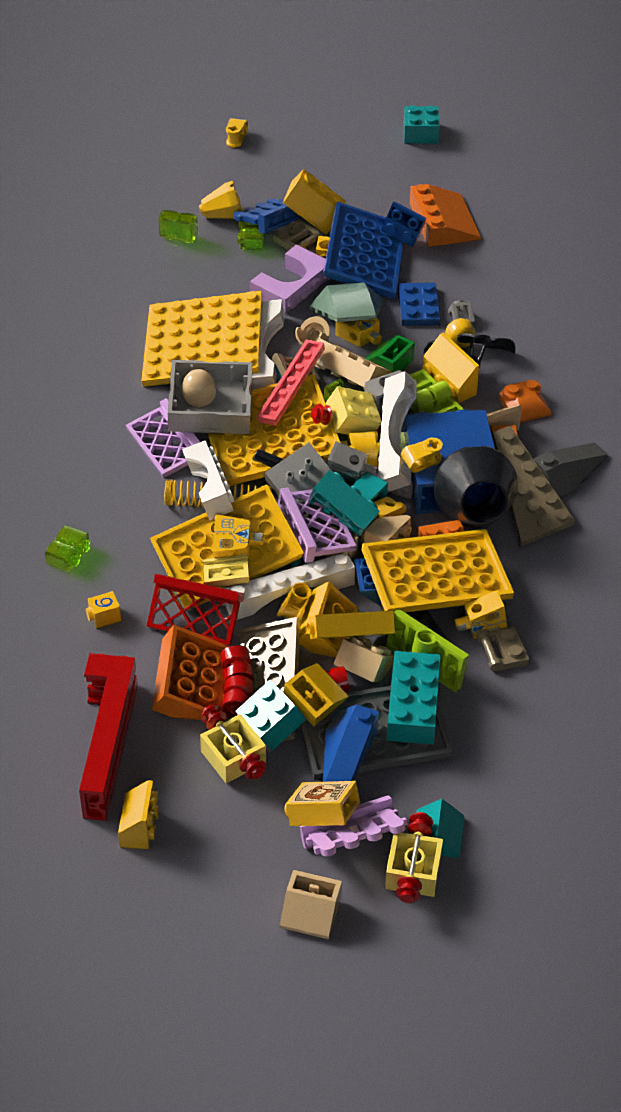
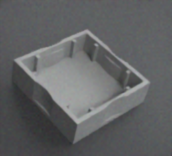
[168,360,252,434]

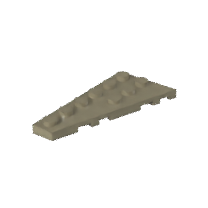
[492,426,575,547]
[236,617,300,741]

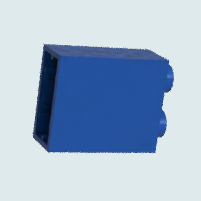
[403,409,496,514]

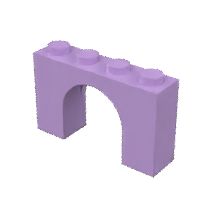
[250,245,330,314]

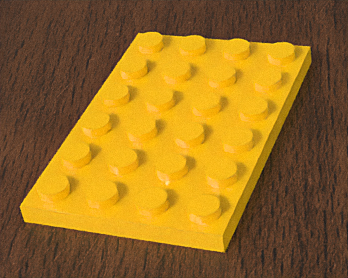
[150,485,304,610]
[361,529,514,613]

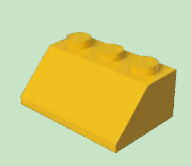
[283,169,346,235]
[422,333,479,404]
[299,582,359,658]

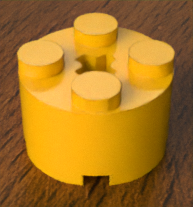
[347,431,380,471]

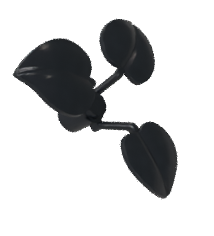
[423,333,516,368]

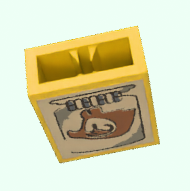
[285,781,360,826]

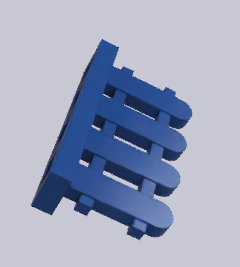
[234,199,302,234]

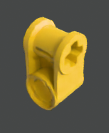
[226,118,248,148]
[401,437,443,473]
[276,583,311,621]

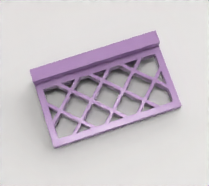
[126,398,200,478]
[278,487,356,563]

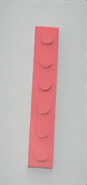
[257,339,325,426]

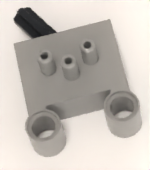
[254,442,333,519]

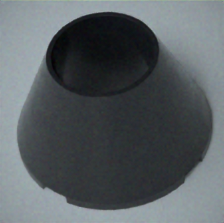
[434,445,518,527]

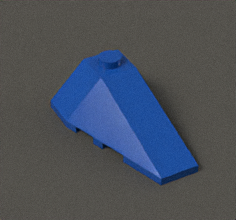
[323,705,379,782]

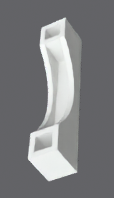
[252,299,285,390]
[377,372,417,491]
[182,441,235,520]
[224,553,355,620]

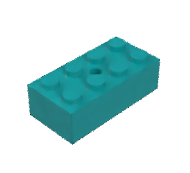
[387,651,440,745]

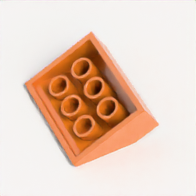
[410,184,481,247]
[152,625,230,720]

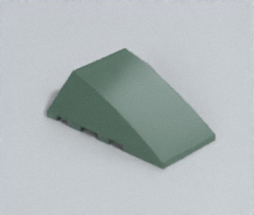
[309,283,384,322]

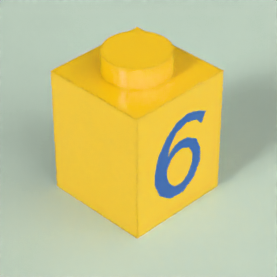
[85,591,121,629]

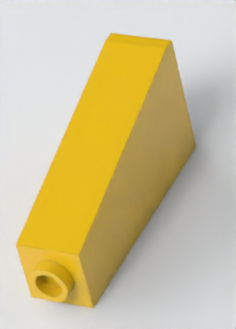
[306,610,395,639]

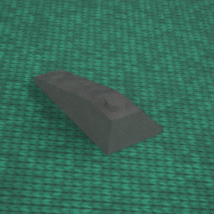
[534,442,608,499]

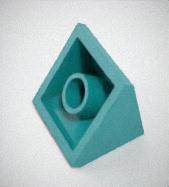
[416,799,465,858]

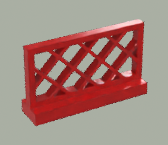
[146,574,245,645]

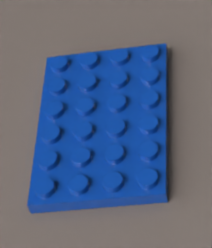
[323,201,403,299]

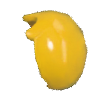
[445,318,476,349]

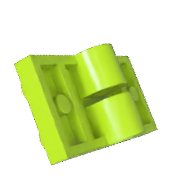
[410,369,463,414]
[386,609,469,693]

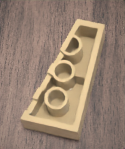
[315,338,391,390]

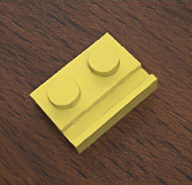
[204,554,250,587]

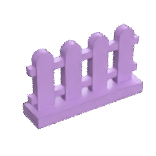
[299,795,408,856]

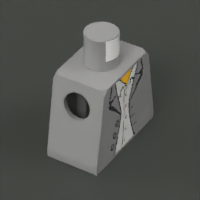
[328,441,377,482]

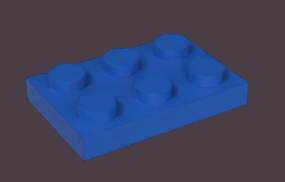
[398,282,440,326]

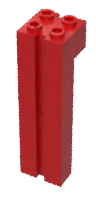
[79,653,138,821]

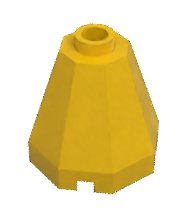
[199,181,243,219]

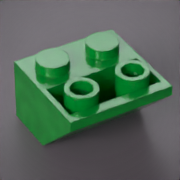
[365,335,415,373]

